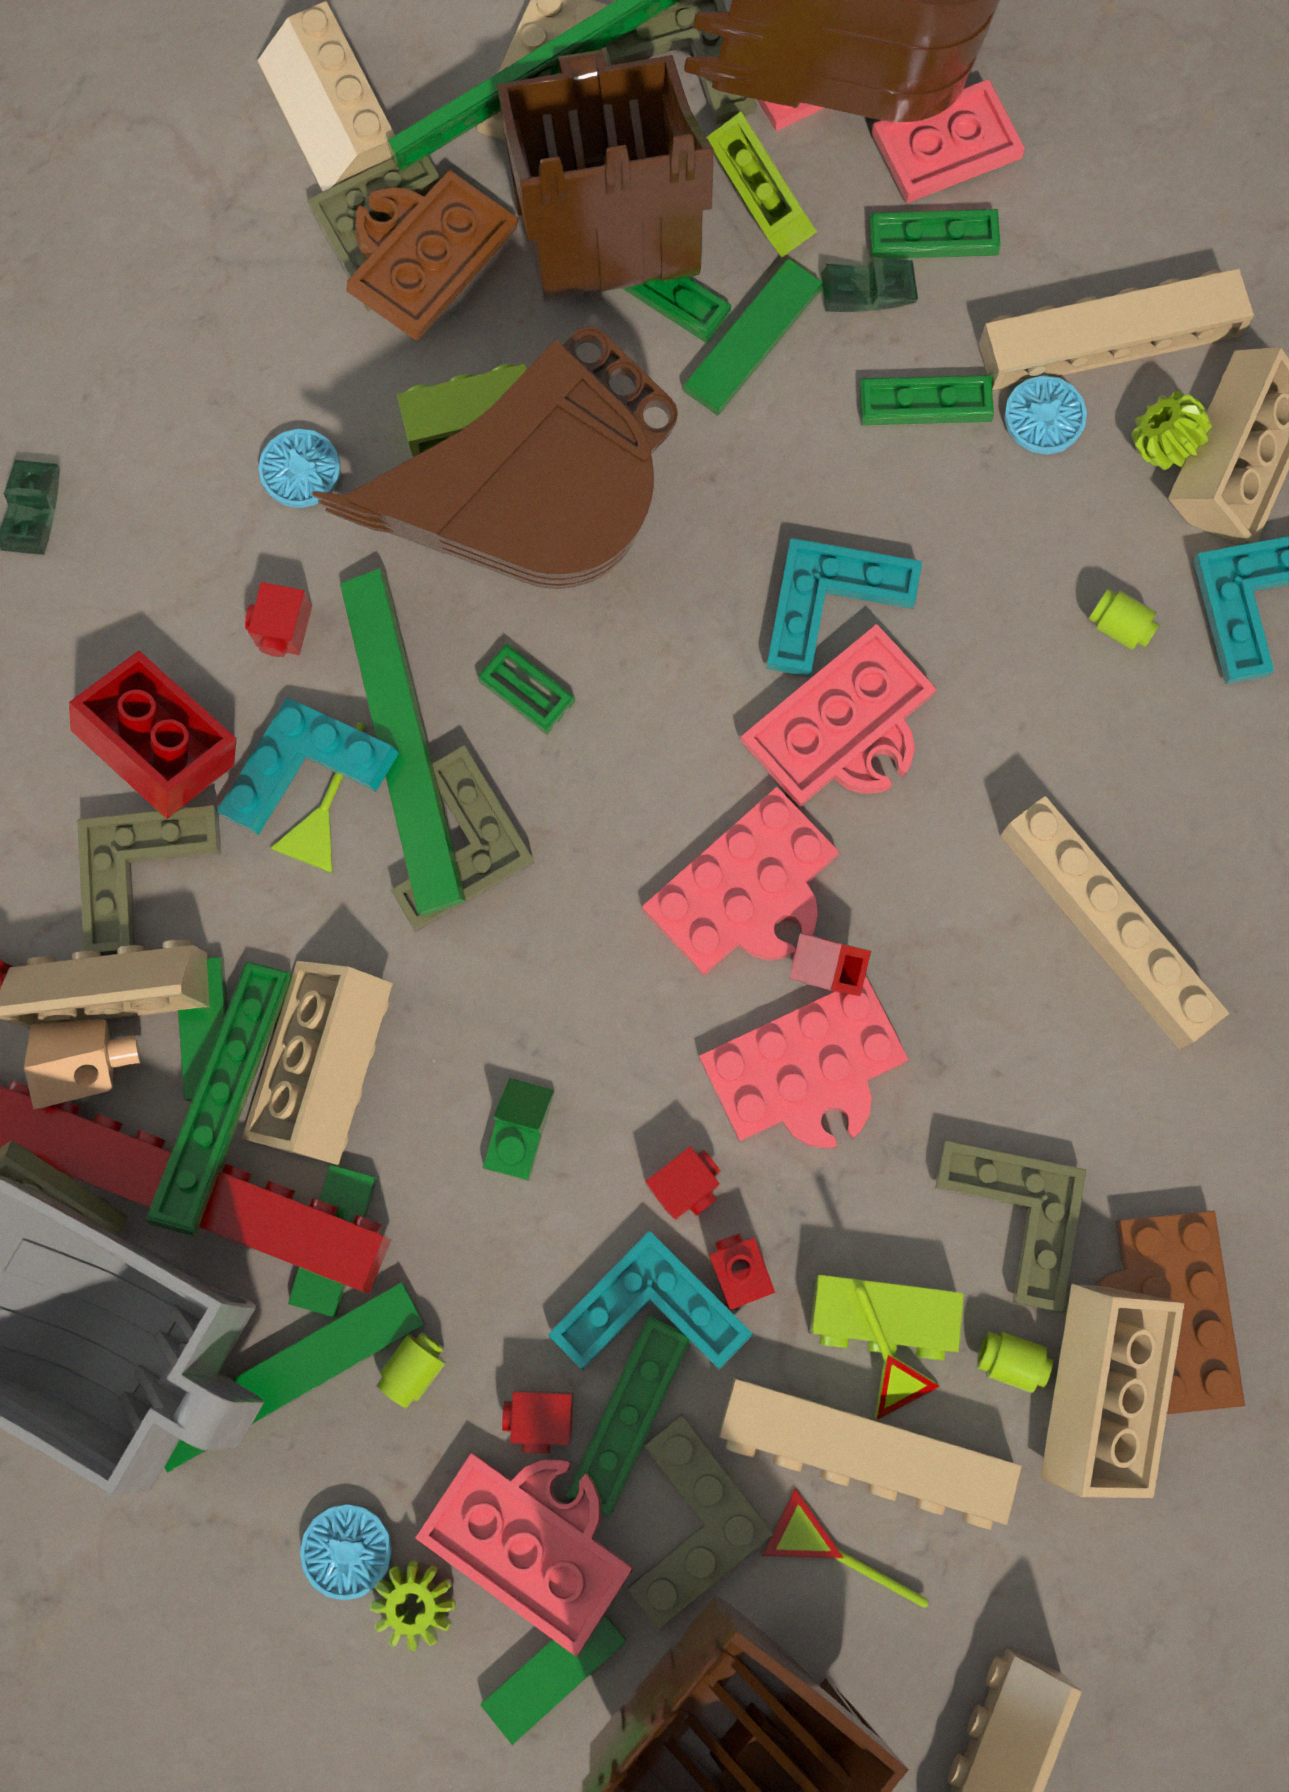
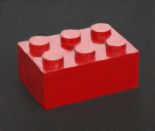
[69,650,237,819]

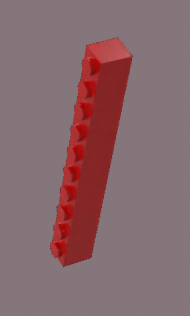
[0,1080,391,1294]

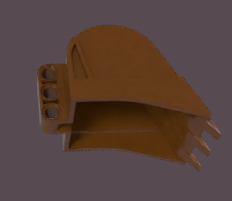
[684,0,1000,122]
[497,50,714,302]
[311,326,678,589]
[582,1596,909,1792]

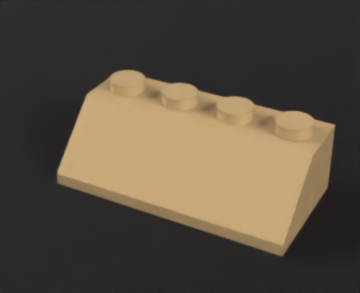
[257,1,395,192]
[1168,347,1289,545]
[0,940,210,1029]
[242,961,393,1165]
[1040,1284,1184,1498]
[948,1647,1082,1792]

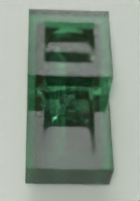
[821,257,918,312]
[0,460,60,555]

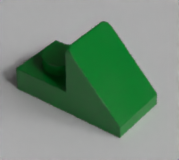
[482,1078,555,1181]

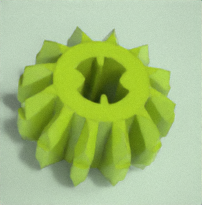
[1131,390,1212,470]
[370,1560,456,1651]

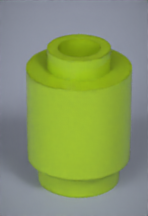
[1088,589,1160,651]
[976,1331,1053,1393]
[376,1332,446,1409]

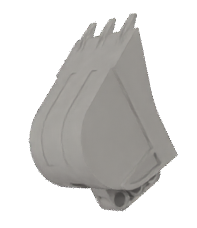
[0,1175,264,1496]

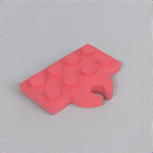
[740,624,937,807]
[642,787,839,976]
[699,977,909,1149]
[415,1453,634,1657]

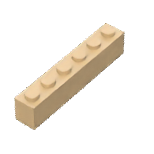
[979,269,1254,391]
[1000,796,1230,1050]
[718,1377,1022,1530]

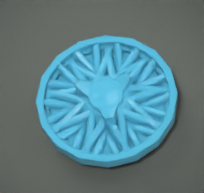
[1004,375,1087,455]
[258,429,341,508]
[300,1503,393,1601]

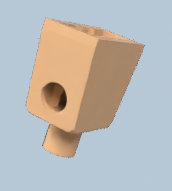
[24,1019,141,1109]

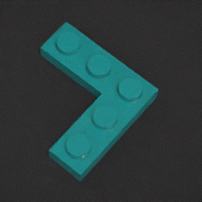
[1193,536,1289,684]
[766,538,922,677]
[217,697,399,835]
[548,1230,753,1371]

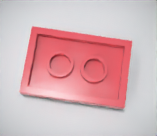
[872,79,1025,204]

